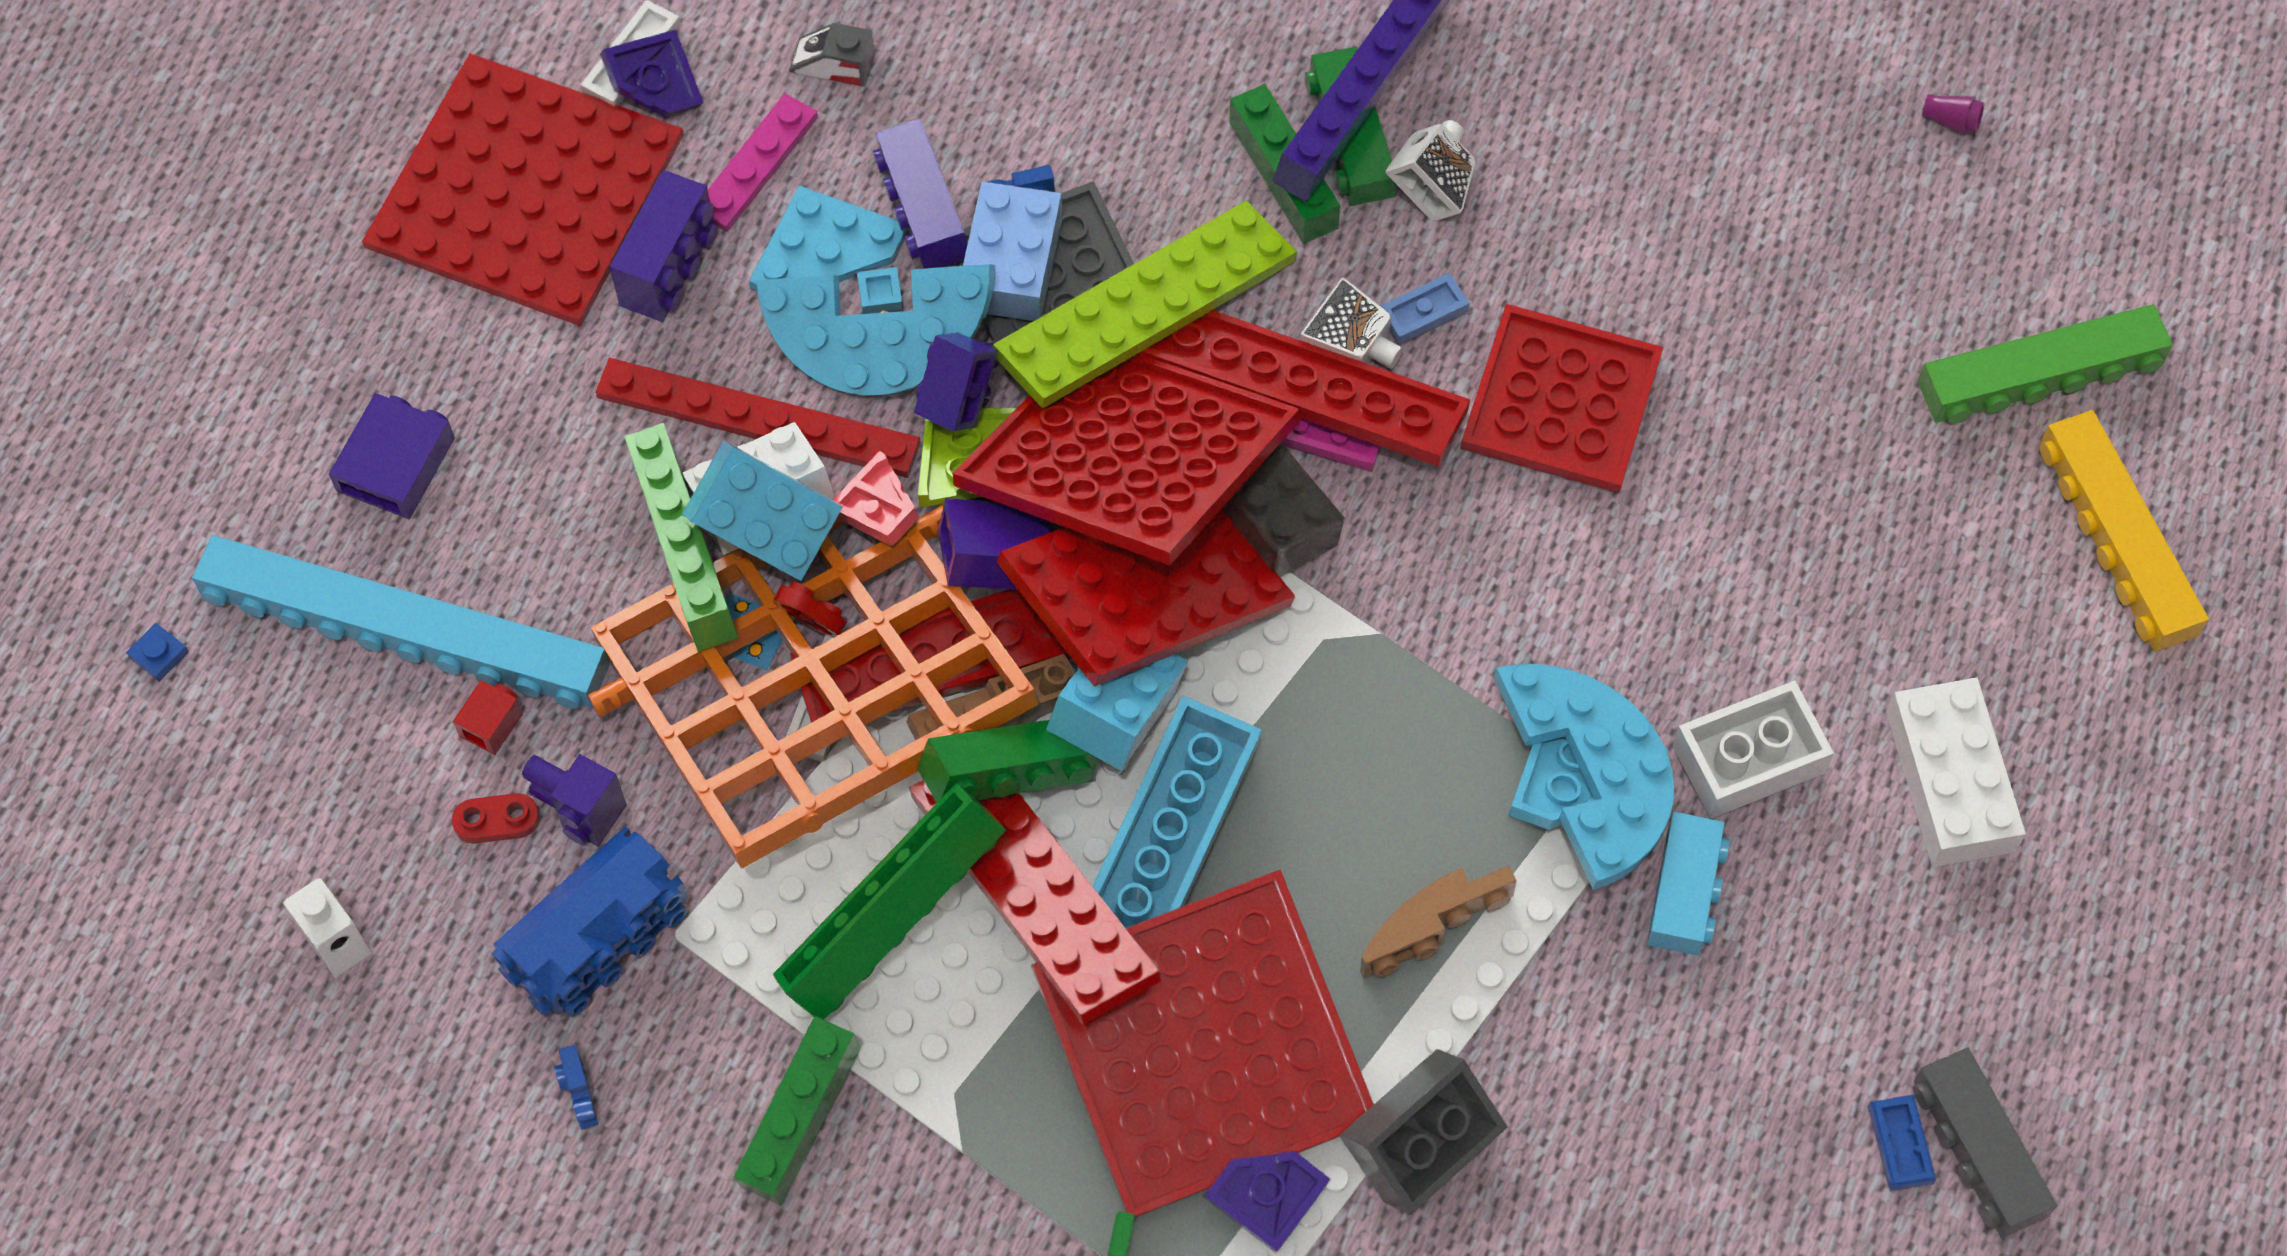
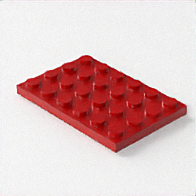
[996,508,1295,687]

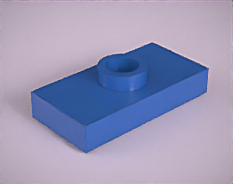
[1868,1094,1936,1192]

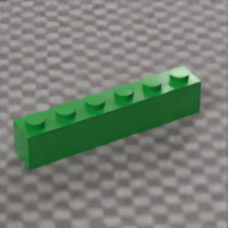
[772,782,1006,1020]

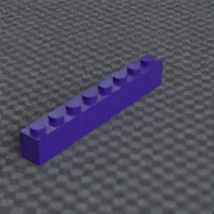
[1272,0,1450,202]

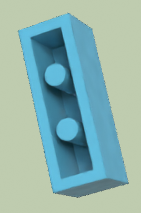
[1647,811,1730,956]

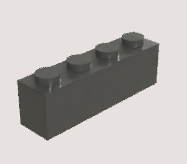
[1913,1047,2058,1239]

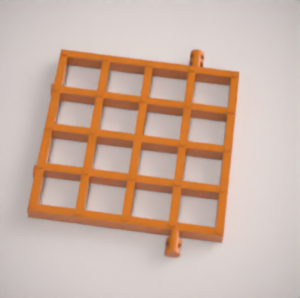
[587,504,1039,869]

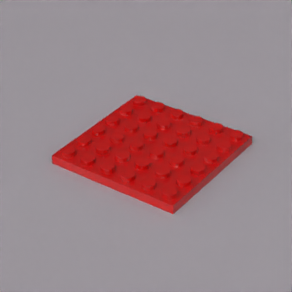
[362,53,684,327]
[952,354,1300,565]
[1031,869,1374,1217]

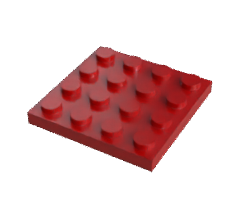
[1460,304,1663,493]

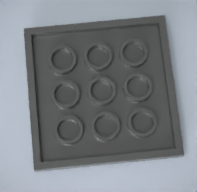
[955,181,1134,373]

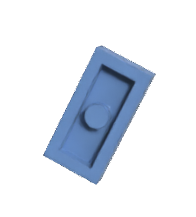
[1380,272,1470,345]

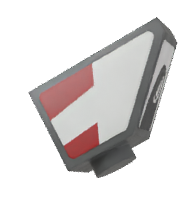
[789,23,875,87]

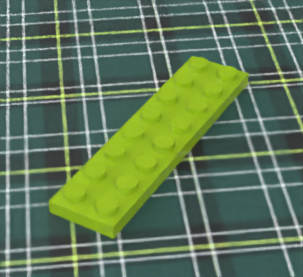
[993,200,1297,409]

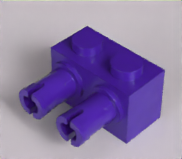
[914,332,1000,432]
[522,754,627,847]

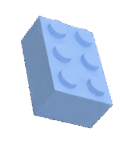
[963,182,1063,321]

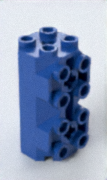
[491,827,688,1017]

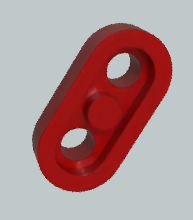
[773,582,847,638]
[452,793,540,844]

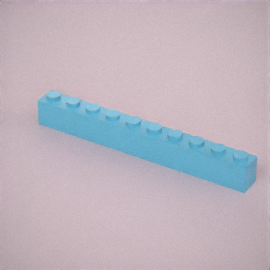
[192,535,610,709]

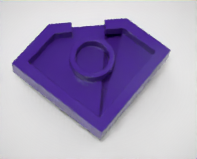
[600,29,703,117]
[1203,1151,1331,1253]

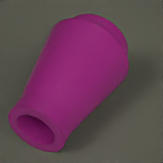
[1922,94,1984,135]

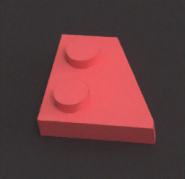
[833,451,919,546]

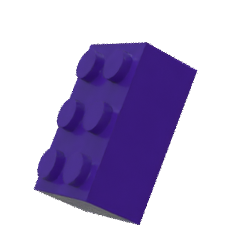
[609,170,717,322]

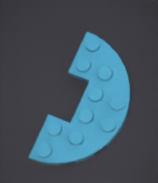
[756,264,994,396]
[1493,664,1674,890]

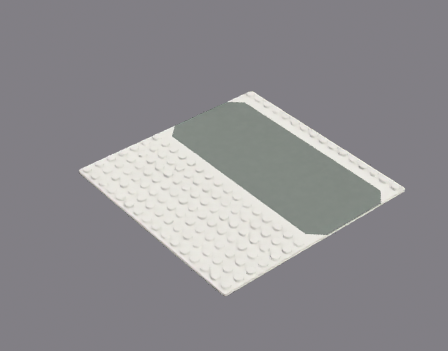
[675,552,1589,1256]

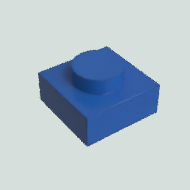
[126,623,189,682]

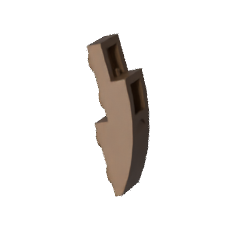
[906,654,1075,741]
[1360,866,1517,979]

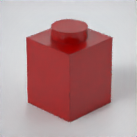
[453,680,523,755]

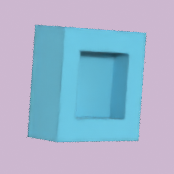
[857,267,903,314]

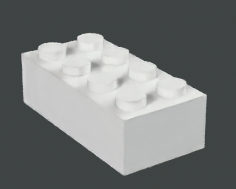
[1886,678,2026,867]

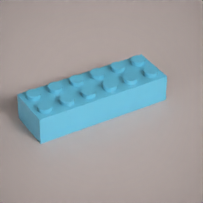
[1093,695,1262,928]

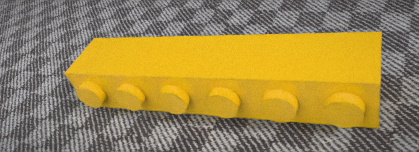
[2040,409,2209,652]

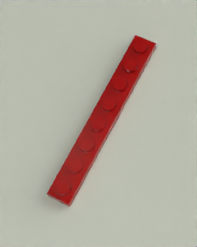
[595,358,921,478]

